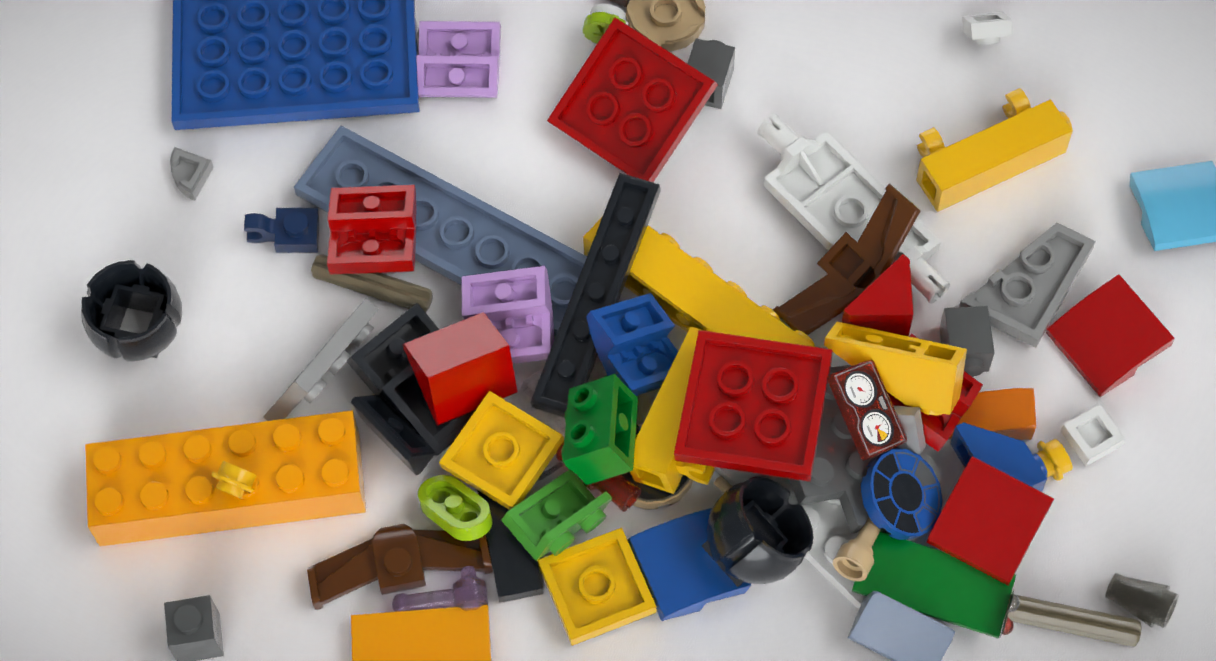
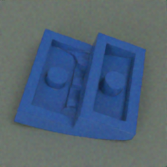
[586,293,678,396]
[628,508,752,621]

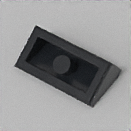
[351,395,436,475]

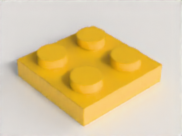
[439,391,564,510]
[538,527,656,646]

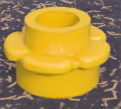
[1036,439,1073,481]
[212,461,257,499]

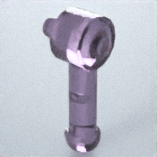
[392,566,488,612]

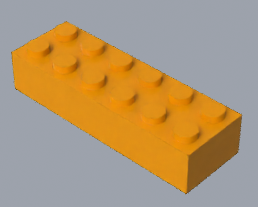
[85,410,366,546]

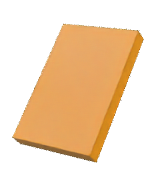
[351,605,492,661]

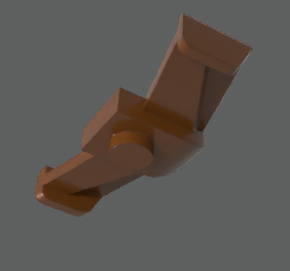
[773,183,921,335]
[307,523,493,610]

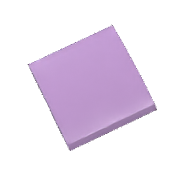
[416,21,501,98]
[462,266,555,364]

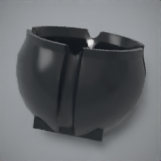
[81,260,182,361]
[701,477,814,587]

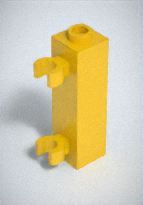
[916,88,1073,212]
[630,326,723,494]

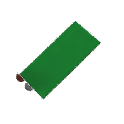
[852,532,1020,639]

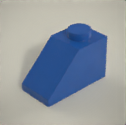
[950,422,1047,492]

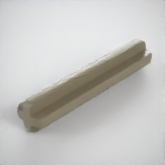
[311,254,433,312]
[1004,594,1142,647]

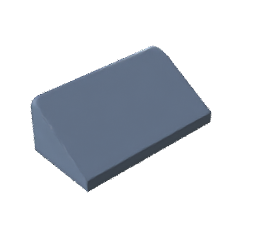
[848,591,955,661]

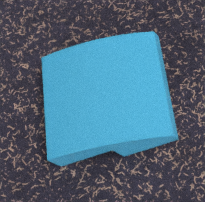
[1129,161,1216,251]

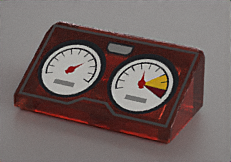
[827,360,907,461]

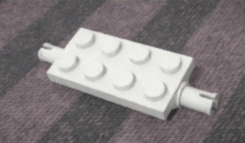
[757,114,950,304]

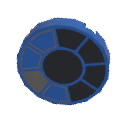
[861,449,943,540]

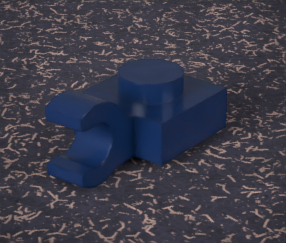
[244,208,319,253]

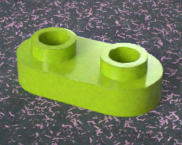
[418,475,493,541]

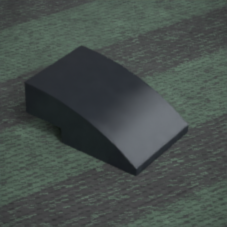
[347,303,476,457]

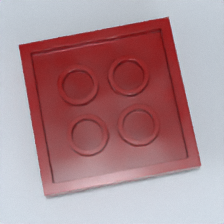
[547,17,718,182]
[674,330,833,482]

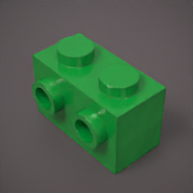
[561,374,638,485]

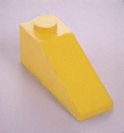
[824,321,967,415]

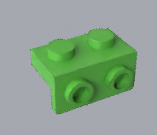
[501,470,612,561]

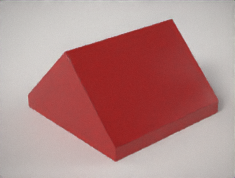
[842,254,913,336]
[403,312,518,426]

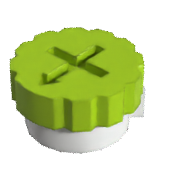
[582,4,629,44]

